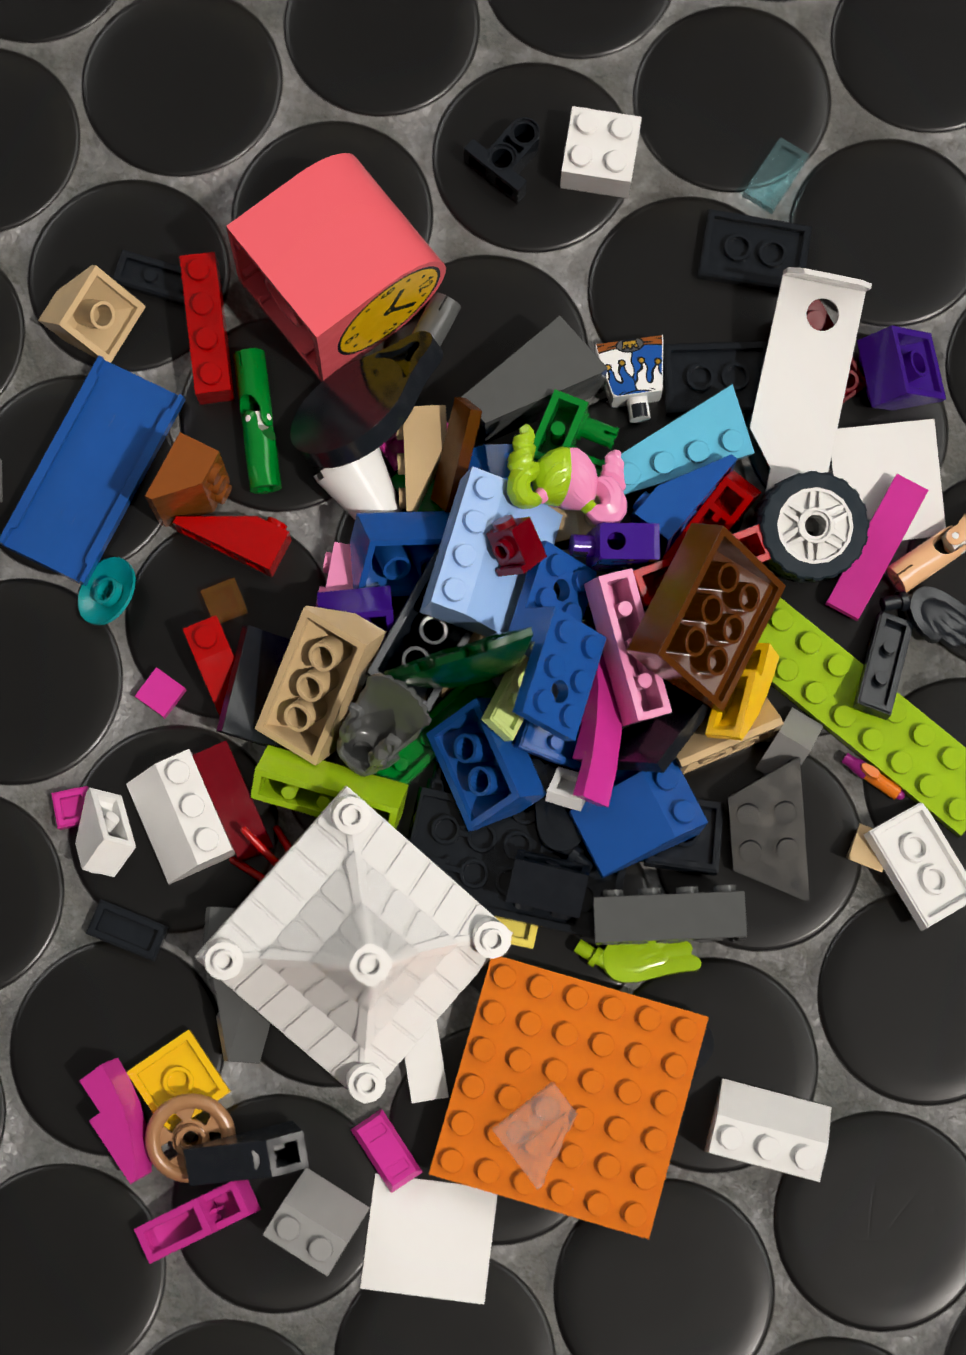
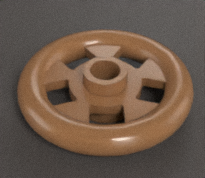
[145,1093,236,1183]

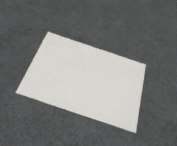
[831,419,946,540]
[360,1173,497,1304]

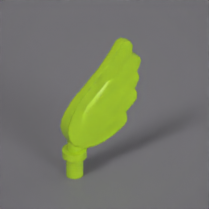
[573,939,702,983]

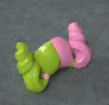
[506,424,627,525]

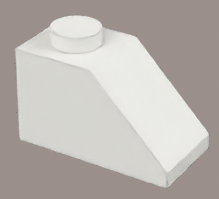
[75,788,136,877]

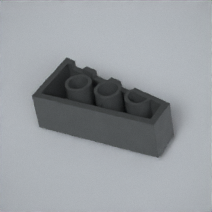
[593,885,747,945]

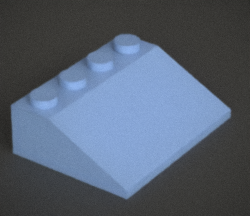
[420,466,563,637]

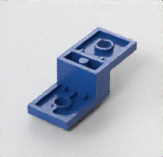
[509,541,607,741]

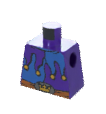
[569,523,660,572]

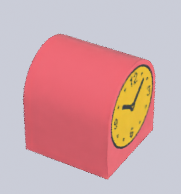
[226,153,446,382]

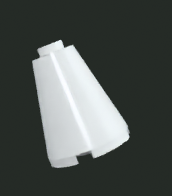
[314,448,402,519]

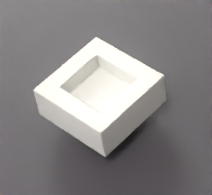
[545,766,585,812]

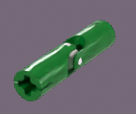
[233,348,282,494]

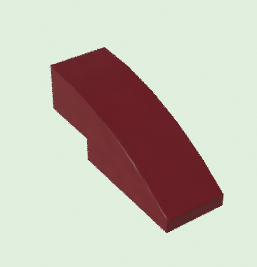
[192,740,274,863]

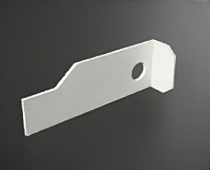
[749,267,872,532]

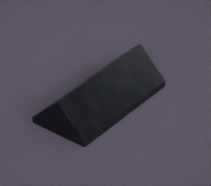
[365,549,474,713]

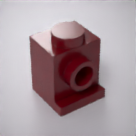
[486,515,547,577]

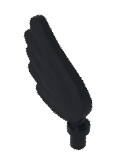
[879,586,966,649]
[532,758,595,871]

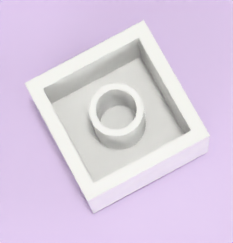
[560,106,642,198]

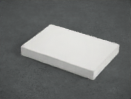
[864,803,966,931]

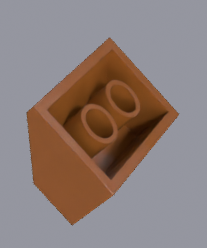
[145,432,232,527]

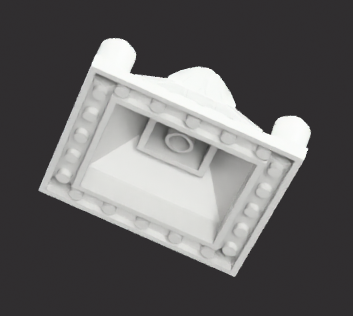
[195,785,514,1104]

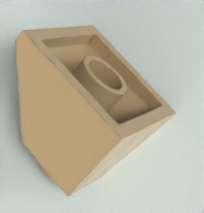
[38,265,146,363]

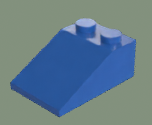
[630,454,737,558]
[569,759,708,878]

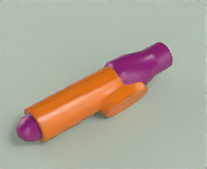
[841,752,905,800]

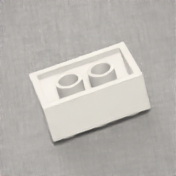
[126,749,236,884]
[704,1078,831,1182]

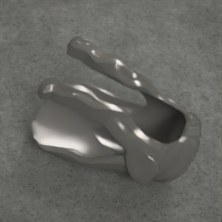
[337,673,432,776]

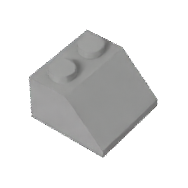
[263,1168,370,1276]

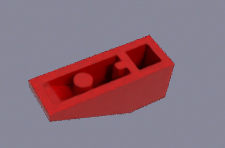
[661,471,762,560]
[173,516,292,577]
[183,615,235,716]

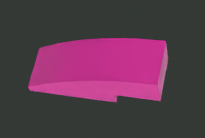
[80,1058,152,1184]
[134,1180,261,1264]

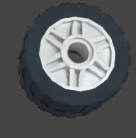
[751,471,869,583]

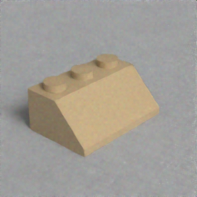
[675,697,784,775]

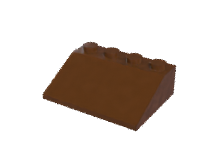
[626,523,786,712]

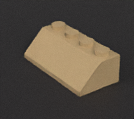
[255,606,386,766]

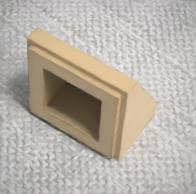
[846,823,884,873]

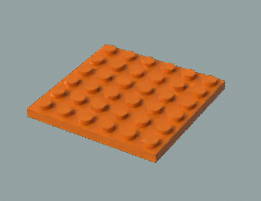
[429,956,709,1239]

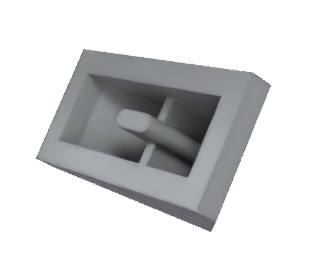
[755,707,823,775]

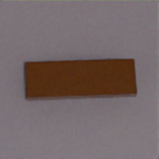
[431,397,482,513]

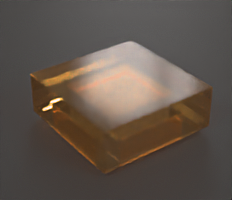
[201,578,248,623]

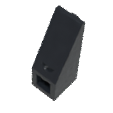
[182,1120,309,1186]

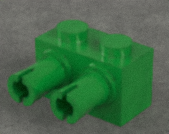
[533,389,620,477]

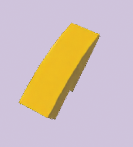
[705,643,779,740]

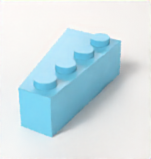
[621,384,755,496]

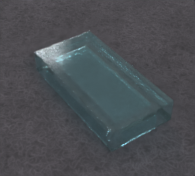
[743,137,810,214]

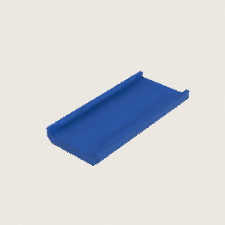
[0,355,186,586]

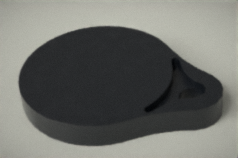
[290,331,443,468]

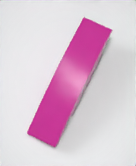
[826,474,929,621]
[573,655,622,807]

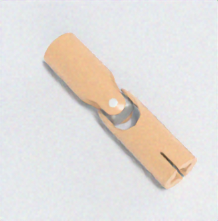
[886,514,966,593]

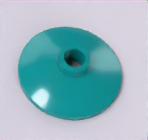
[78,557,136,625]

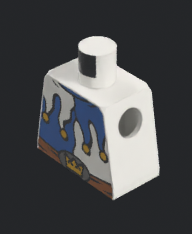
[594,335,663,423]

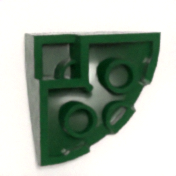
[384,627,533,688]

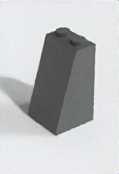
[461,316,608,444]

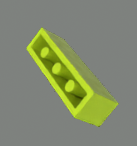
[250,745,409,829]

